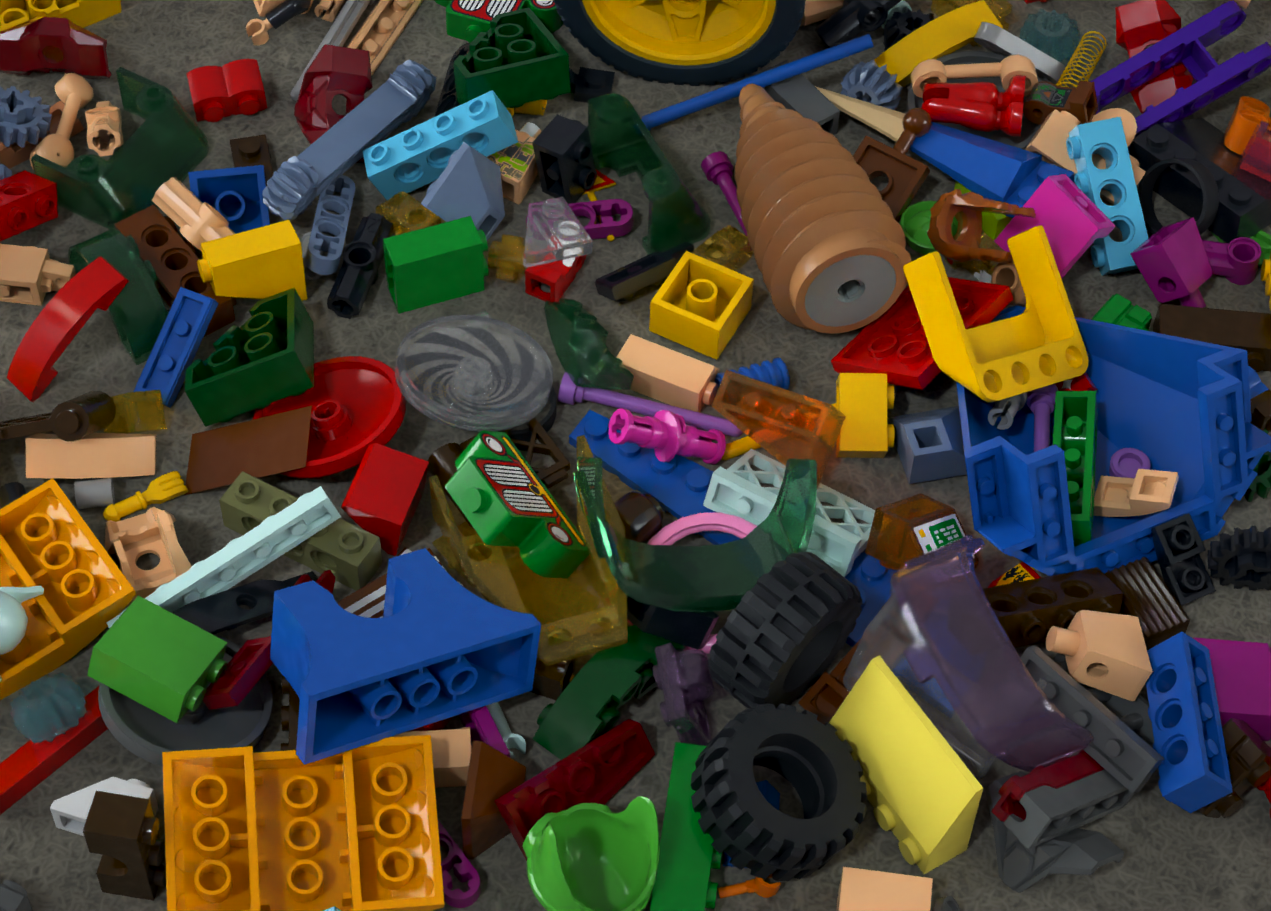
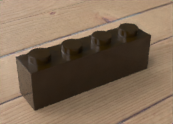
[1153,304,1271,372]

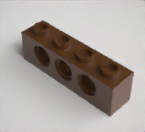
[114,204,237,337]

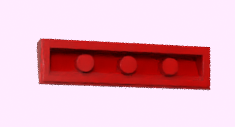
[0,686,108,815]

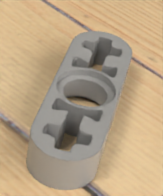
[974,22,1065,85]

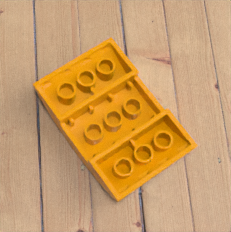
[0,478,136,700]
[162,735,445,911]

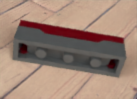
[991,750,1135,849]

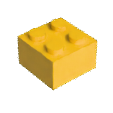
[649,251,754,360]

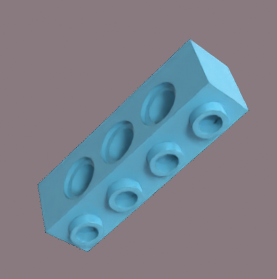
[362,90,518,200]
[1066,117,1148,276]

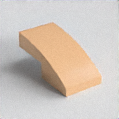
[1094,469,1179,517]

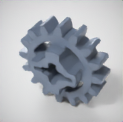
[0,86,52,148]

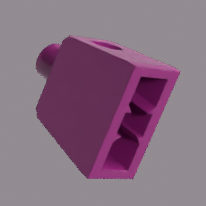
[1130,217,1212,308]

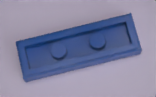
[133,287,218,408]

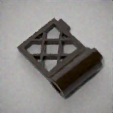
[0,391,116,442]
[427,407,570,527]

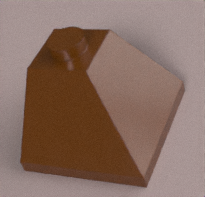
[461,740,527,860]

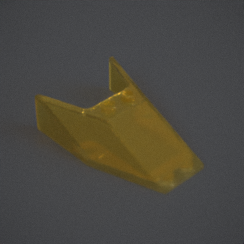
[429,435,628,667]

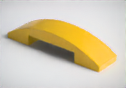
[875,0,1003,87]

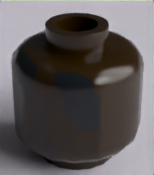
[603,491,664,552]

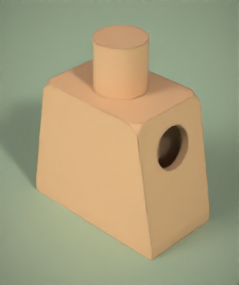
[1046,610,1153,701]

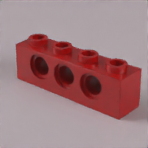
[0,170,58,241]

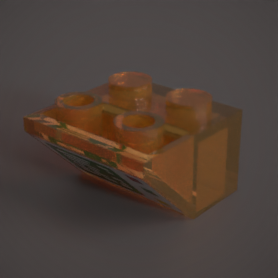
[865,493,978,586]

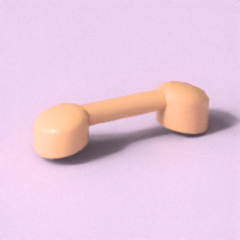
[910,54,1038,98]
[30,73,94,179]

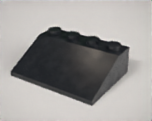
[1129,118,1271,244]

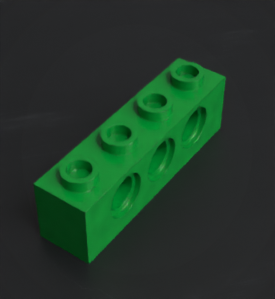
[1053,391,1098,547]

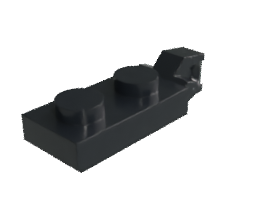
[595,242,696,302]

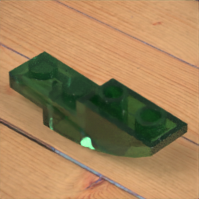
[544,298,634,390]

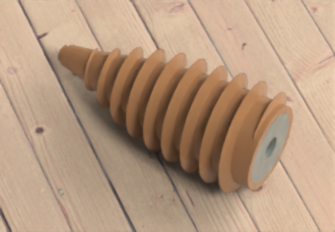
[735,84,912,334]

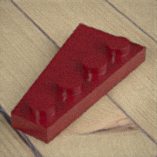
[494,719,655,861]

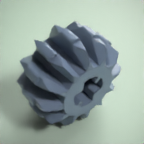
[840,59,903,110]

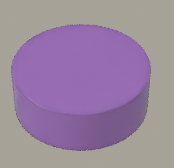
[1109,448,1150,478]

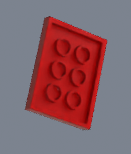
[831,277,1014,390]

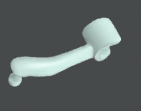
[486,702,526,760]

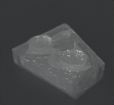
[523,197,593,268]

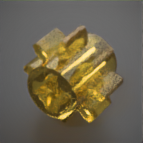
[488,234,532,281]

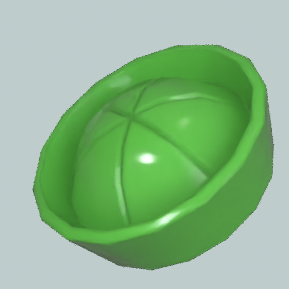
[900,200,958,255]

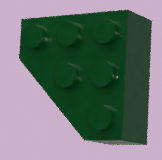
[453,7,570,108]
[185,287,314,427]

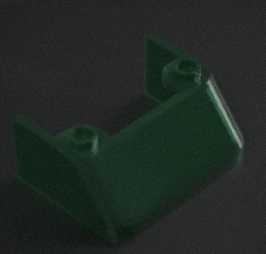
[31,67,209,232]

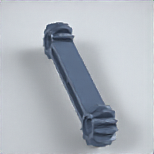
[262,59,436,221]

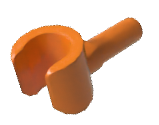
[717,874,781,898]

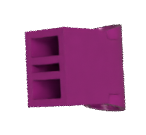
[1193,638,1271,741]

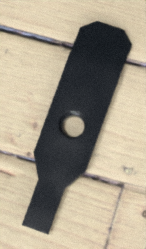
[172,571,318,635]

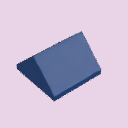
[188,165,270,234]

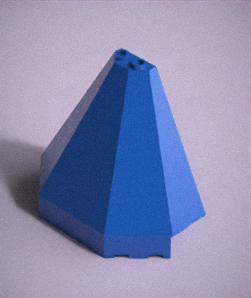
[956,305,1271,576]

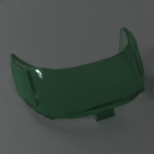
[573,457,817,612]

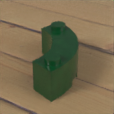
[533,624,685,760]

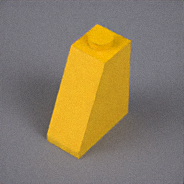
[197,220,307,301]

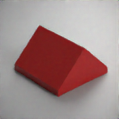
[341,443,429,556]

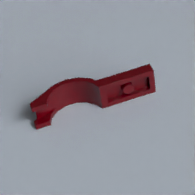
[203,570,336,710]

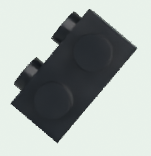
[532,114,597,204]

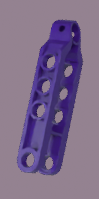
[1090,0,1271,151]

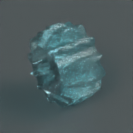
[1019,8,1080,62]
[10,672,87,744]

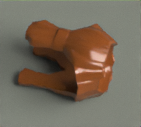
[927,189,1036,264]

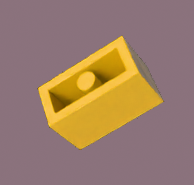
[836,373,895,458]

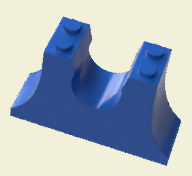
[270,548,541,765]

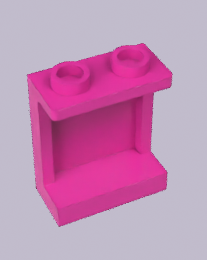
[994,174,1115,285]

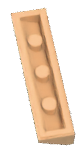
[346,0,423,75]

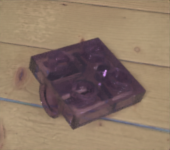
[653,643,714,746]

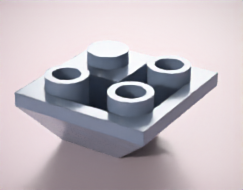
[421,142,505,241]
[888,406,967,484]

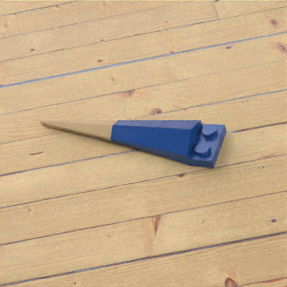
[815,86,1074,218]

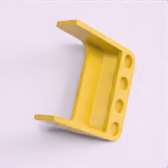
[903,225,1089,403]

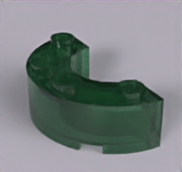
[68,228,170,366]

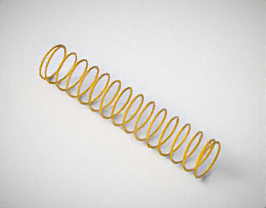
[1056,31,1107,88]

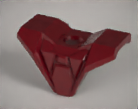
[0,17,112,79]
[294,45,373,163]

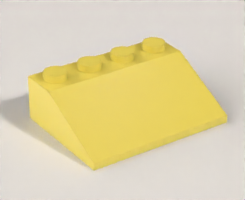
[829,655,983,874]

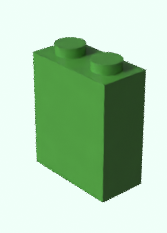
[87,595,227,723]

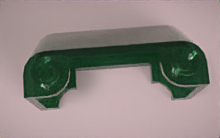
[588,93,711,255]

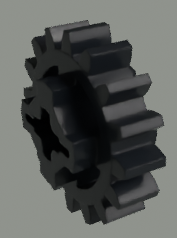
[1208,526,1271,591]

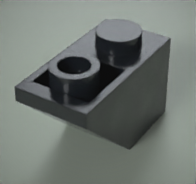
[615,564,719,650]

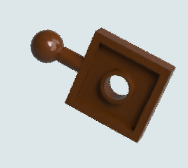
[853,108,932,223]

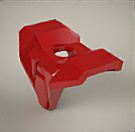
[1115,0,1194,114]

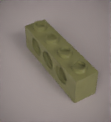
[219,471,382,591]

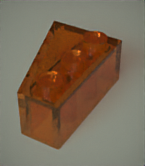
[712,370,846,490]

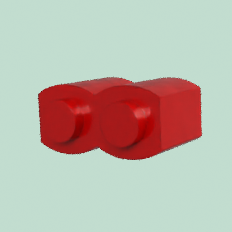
[186,59,267,122]

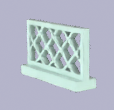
[703,448,890,577]

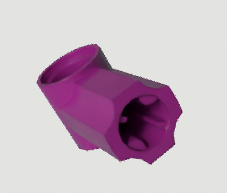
[1202,237,1262,285]

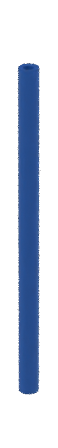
[633,34,874,133]

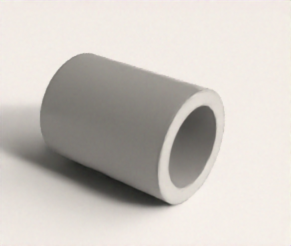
[74,478,115,509]

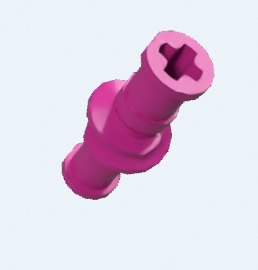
[608,408,726,465]

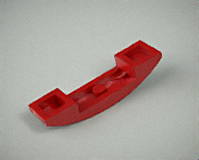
[7,256,129,402]

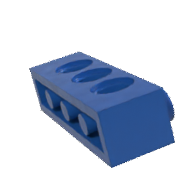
[1145,631,1233,813]

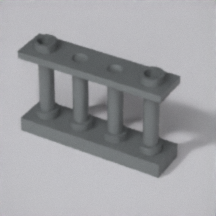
[1005,645,1164,794]

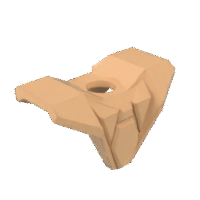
[105,507,192,607]

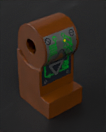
[1023,81,1098,125]

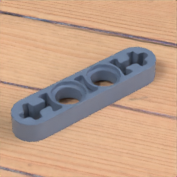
[305,175,356,275]

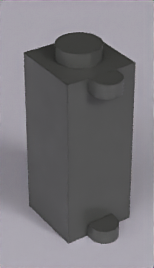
[763,60,840,135]

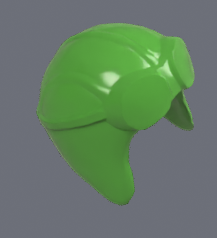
[522,796,660,911]

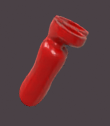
[921,75,1026,137]

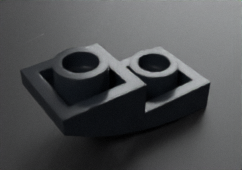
[1151,513,1216,606]

